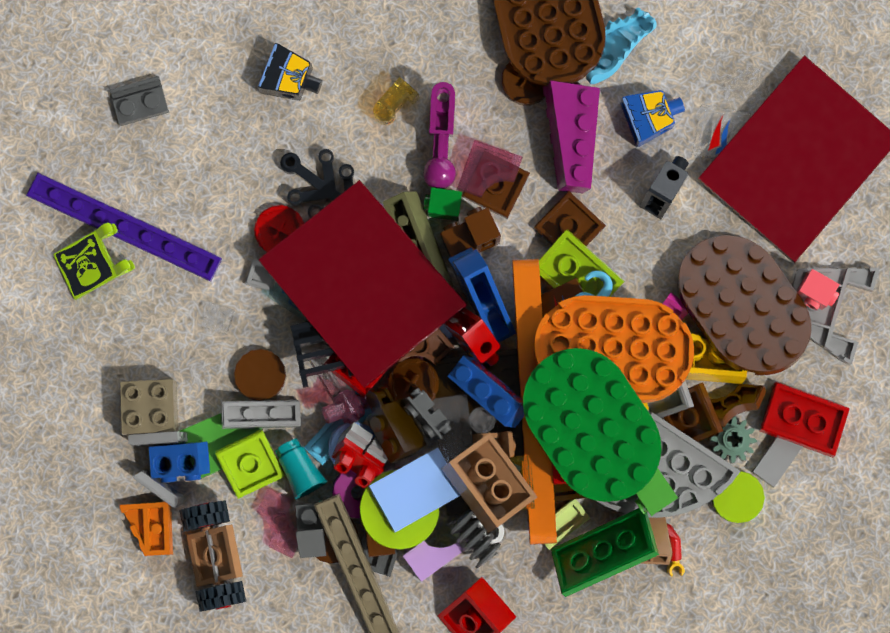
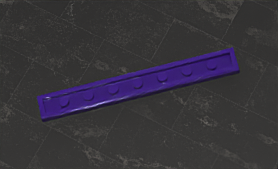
[26,173,222,282]

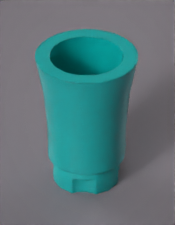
[275,438,327,499]

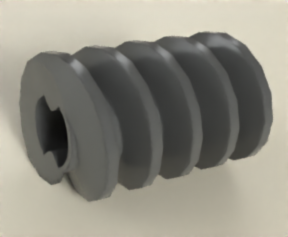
[446,509,501,568]

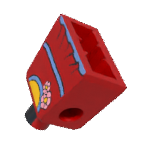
[444,308,500,367]

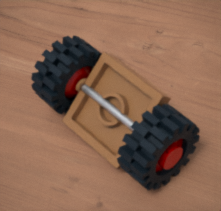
[179,500,246,612]

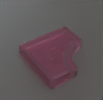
[457,140,523,198]

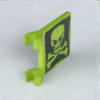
[53,223,135,300]

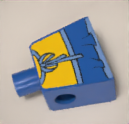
[620,90,685,147]

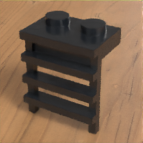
[290,321,354,388]

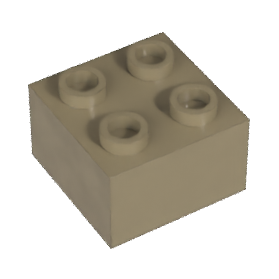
[120,379,179,436]

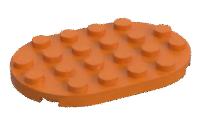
[534,295,694,403]

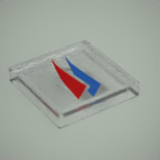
[691,104,751,159]

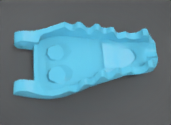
[586,8,657,84]

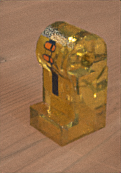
[373,77,420,125]

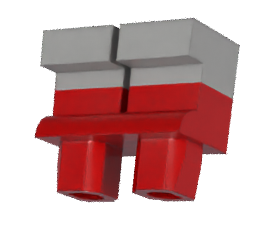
[332,422,388,488]

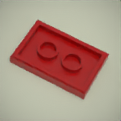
[759,382,850,458]

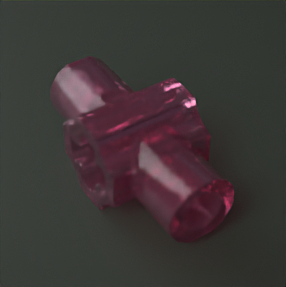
[322,389,371,424]

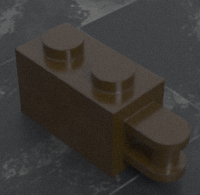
[366,387,427,464]

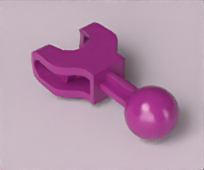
[423,82,456,189]

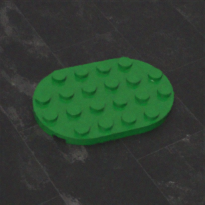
[523,348,661,502]

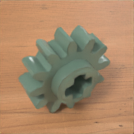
[709,417,757,464]

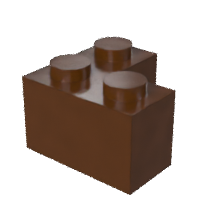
[440,207,501,258]

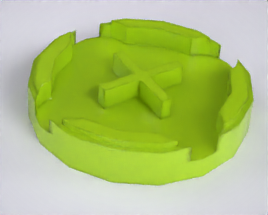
[712,471,765,523]

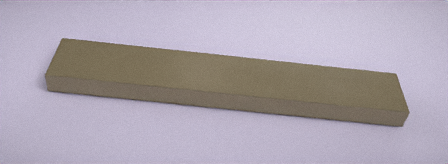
[314,493,400,633]

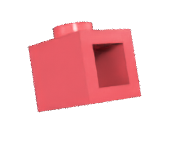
[796,269,840,310]

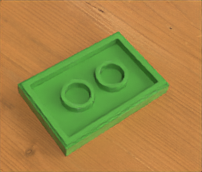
[179,413,262,479]

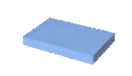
[368,448,461,533]

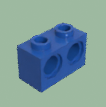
[149,442,210,483]

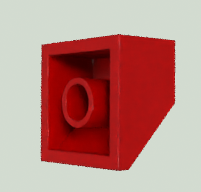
[437,577,516,633]

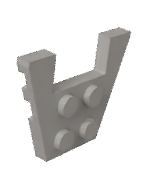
[792,268,880,365]

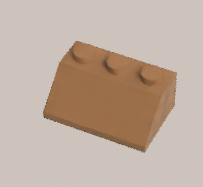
[441,433,537,533]

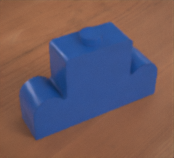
[448,247,516,343]

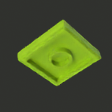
[215,429,285,499]

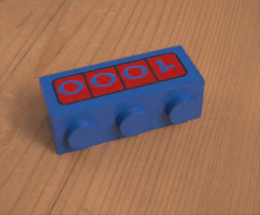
[448,356,525,428]

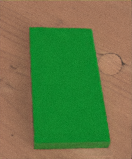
[551,508,659,597]

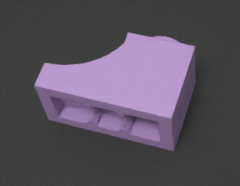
[403,541,463,582]

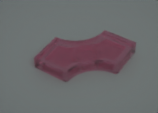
[257,488,298,558]

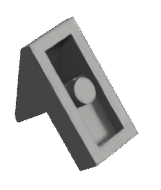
[295,504,327,558]

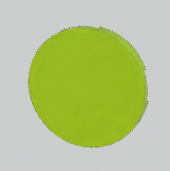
[359,470,439,550]

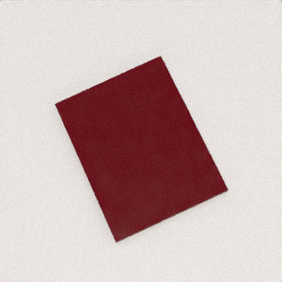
[698,55,890,263]
[258,180,467,388]

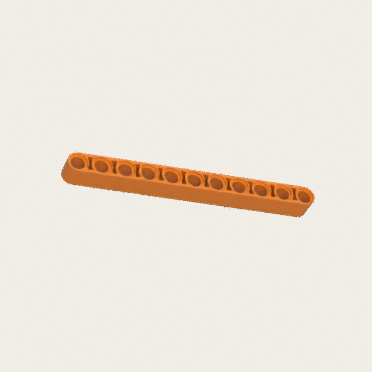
[512,259,557,545]

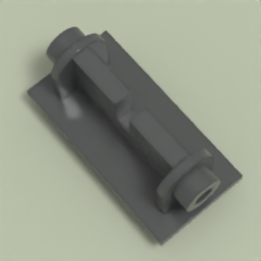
[402,388,451,440]

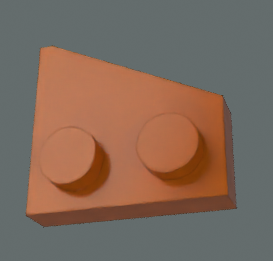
[120,502,173,556]

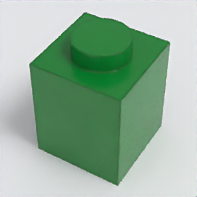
[424,187,462,221]

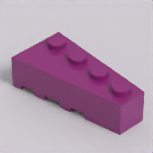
[543,81,600,194]

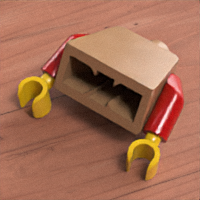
[640,517,685,577]

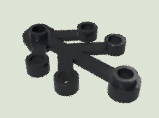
[280,149,354,218]

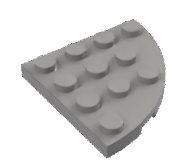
[594,412,740,518]

